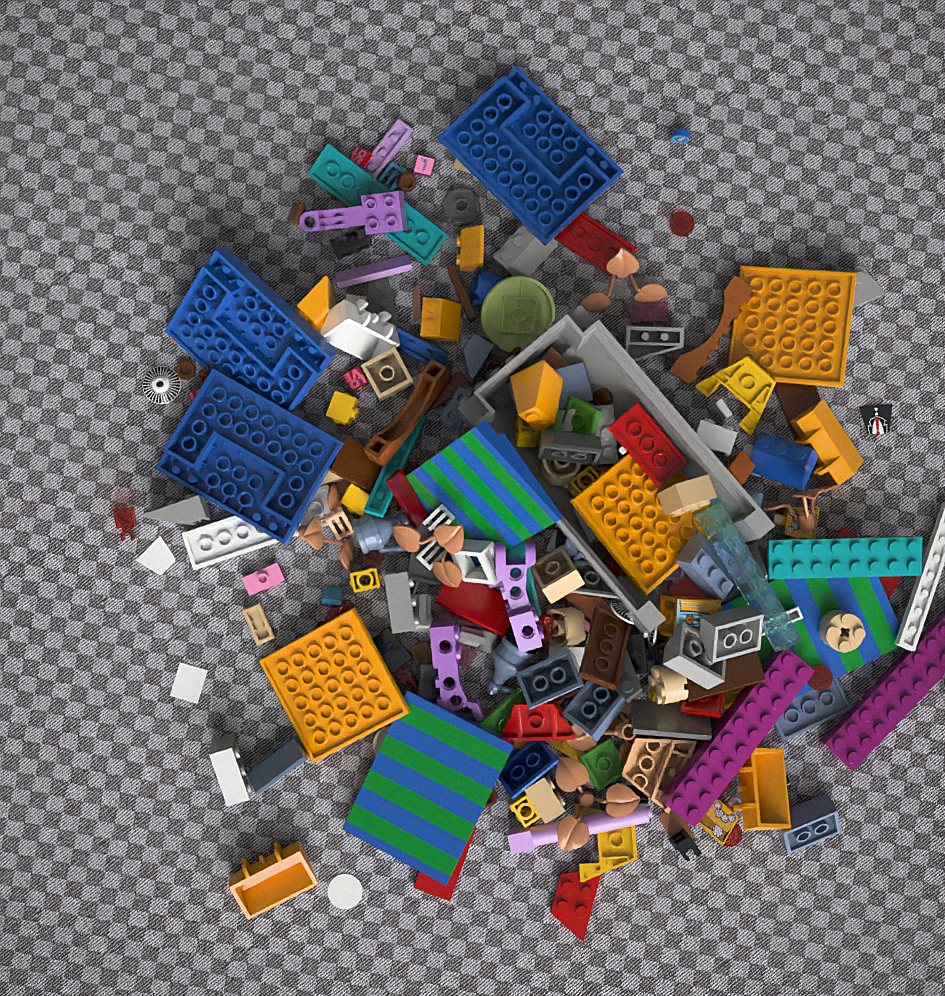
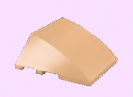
[621,738,697,814]

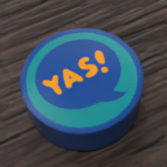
[671,129,691,143]

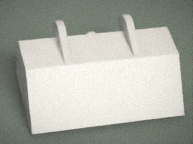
[320,299,400,362]

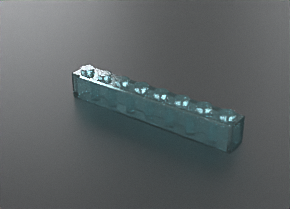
[695,501,802,652]

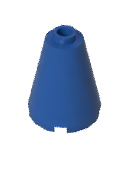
[469,267,505,306]

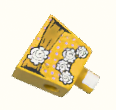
[772,507,820,539]
[698,796,740,845]

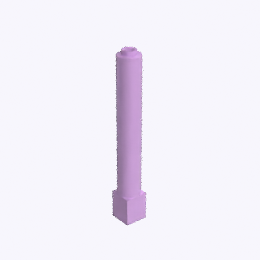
[507,803,652,854]

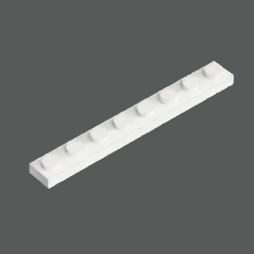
[894,502,945,651]

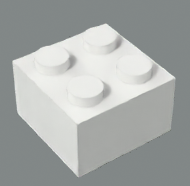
[693,418,738,458]

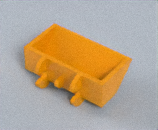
[297,276,337,333]
[789,399,864,485]
[733,748,791,830]
[229,841,319,920]

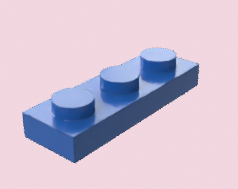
[396,326,450,365]

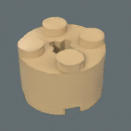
[540,459,581,486]
[541,607,586,648]
[819,610,866,653]
[648,664,688,704]

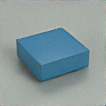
[322,586,343,605]

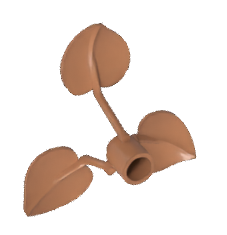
[578,247,668,312]
[298,483,355,572]
[761,484,840,532]
[392,524,464,587]
[566,695,643,764]
[555,757,640,851]

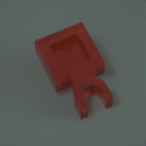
[113,507,137,541]

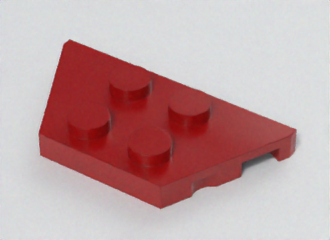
[502,701,576,741]
[550,870,601,941]

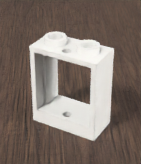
[450,539,498,585]

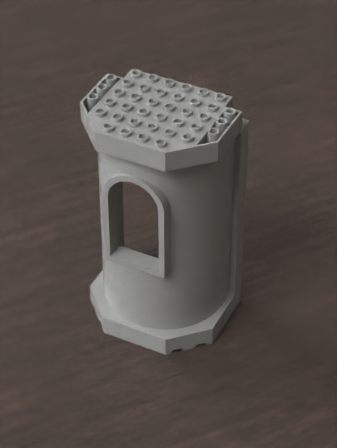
[458,305,775,632]

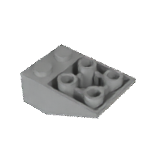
[143,493,212,526]

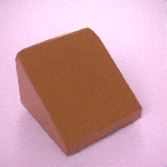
[287,202,306,225]

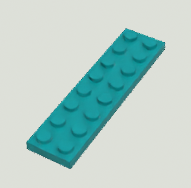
[307,143,449,266]
[767,536,922,579]

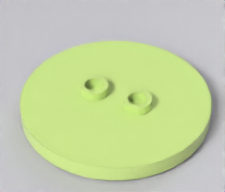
[481,276,555,353]

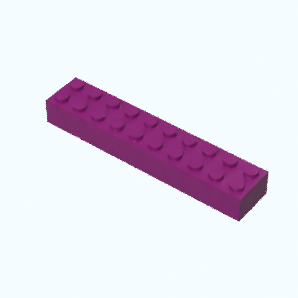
[820,609,945,771]
[659,644,815,828]

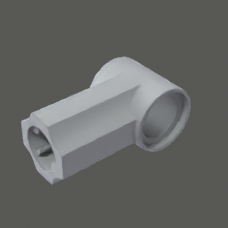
[413,594,433,632]
[458,626,498,653]

